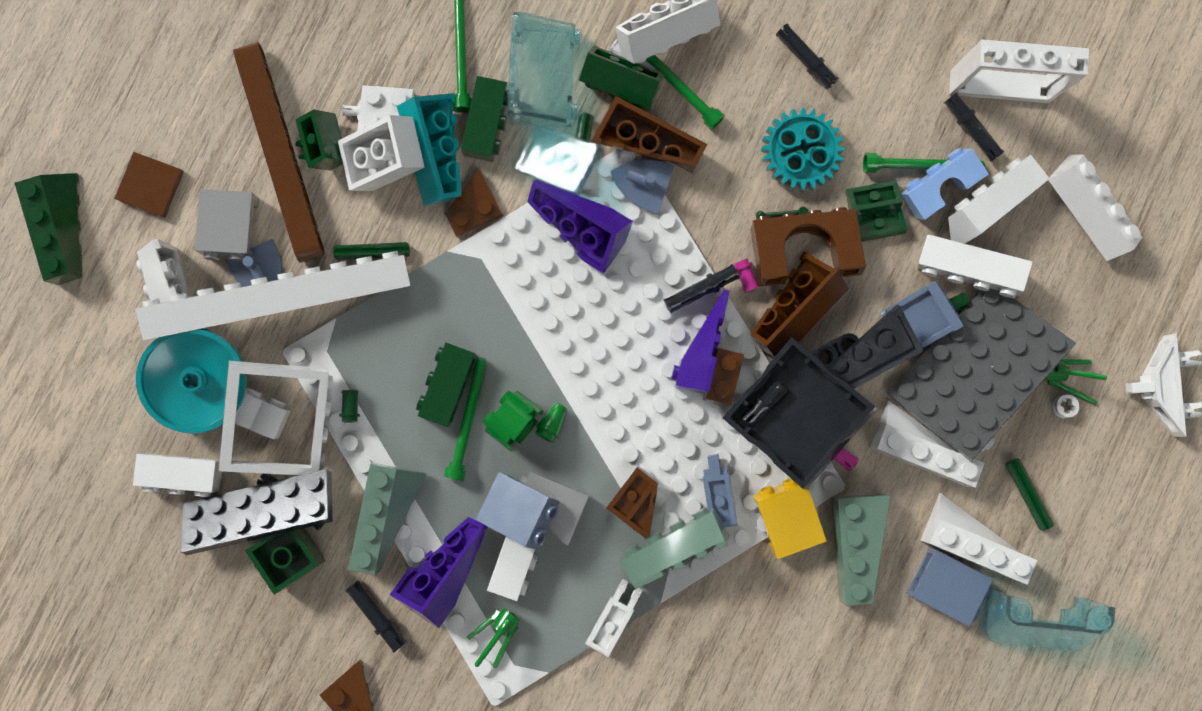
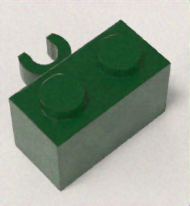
[295,109,343,171]

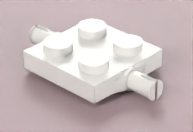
[342,85,414,131]

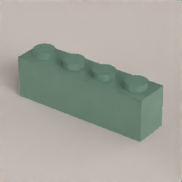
[348,463,427,575]
[620,507,730,589]

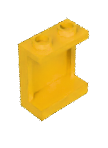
[753,478,826,560]

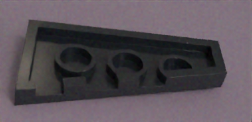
[827,304,923,389]

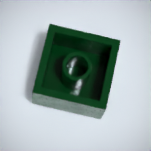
[245,529,326,595]

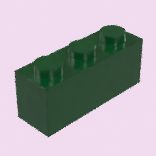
[579,46,664,109]
[461,76,512,162]
[416,342,477,427]

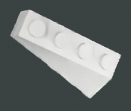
[615,0,720,64]
[1048,154,1143,261]
[948,155,1049,244]
[917,234,1033,298]
[137,239,190,338]
[870,401,985,488]
[920,493,1037,585]

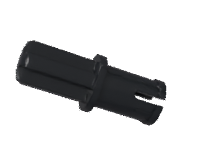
[741,380,788,428]

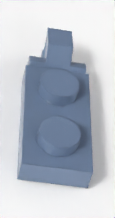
[703,454,738,527]

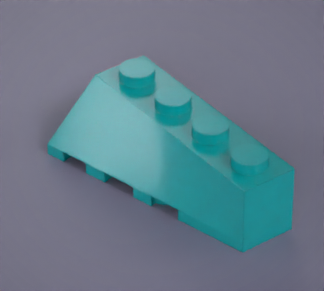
[397,93,462,206]

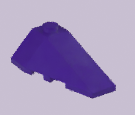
[527,179,633,273]
[671,290,729,394]
[389,517,488,628]

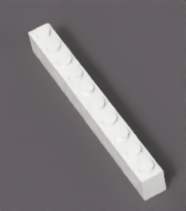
[135,251,410,340]

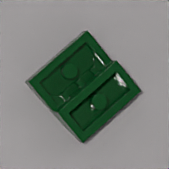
[846,180,908,242]

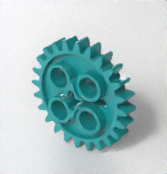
[760,107,845,192]

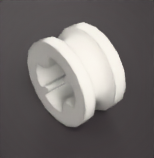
[1052,395,1080,418]

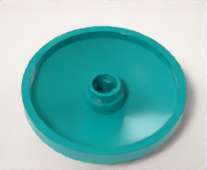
[136,328,248,433]

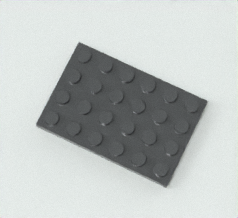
[888,288,1076,462]

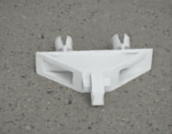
[1125,333,1202,437]

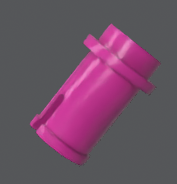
[733,258,759,293]
[833,448,859,472]

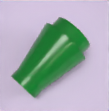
[535,402,568,443]

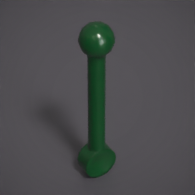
[755,207,808,219]

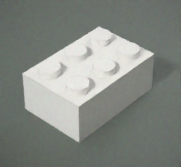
[338,115,425,191]

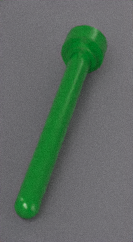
[453,0,472,113]
[646,55,725,130]
[863,152,985,173]
[443,357,486,481]

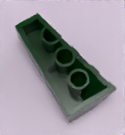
[14,173,83,285]

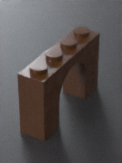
[750,207,866,287]

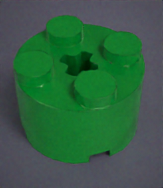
[483,390,543,452]

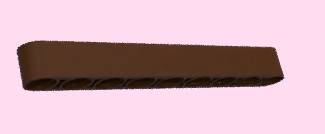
[233,42,325,263]

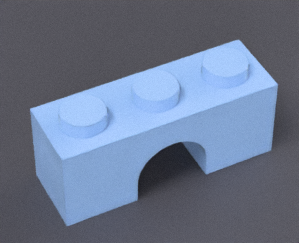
[901,148,989,220]

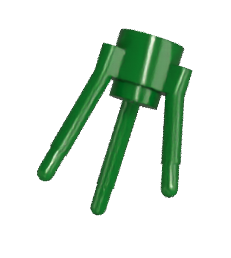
[1045,359,1107,404]
[467,608,520,668]

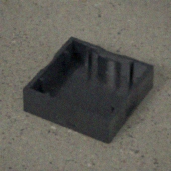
[722,338,877,490]

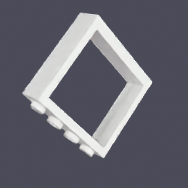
[949,39,1089,103]
[219,361,333,475]

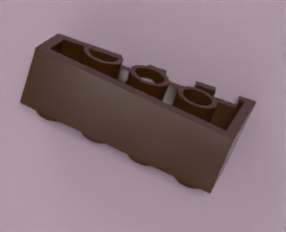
[591,96,707,174]
[750,252,849,359]

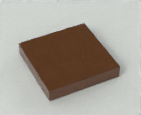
[114,152,184,218]

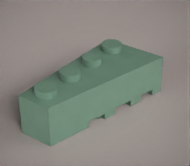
[831,494,890,606]

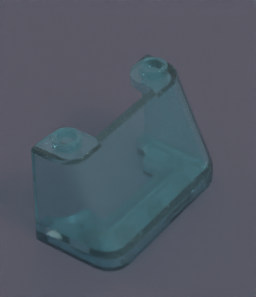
[508,12,581,127]
[982,589,1115,651]

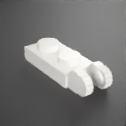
[585,579,642,657]

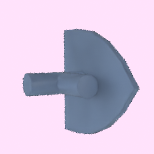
[610,160,674,214]
[225,239,282,287]

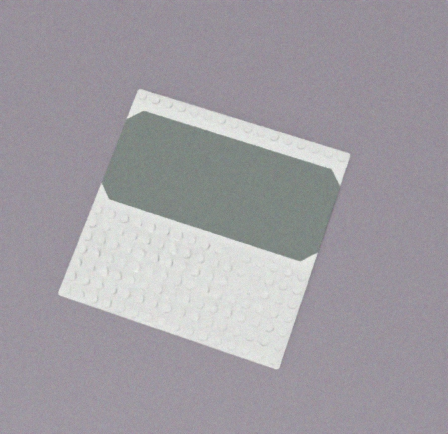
[283,149,845,706]

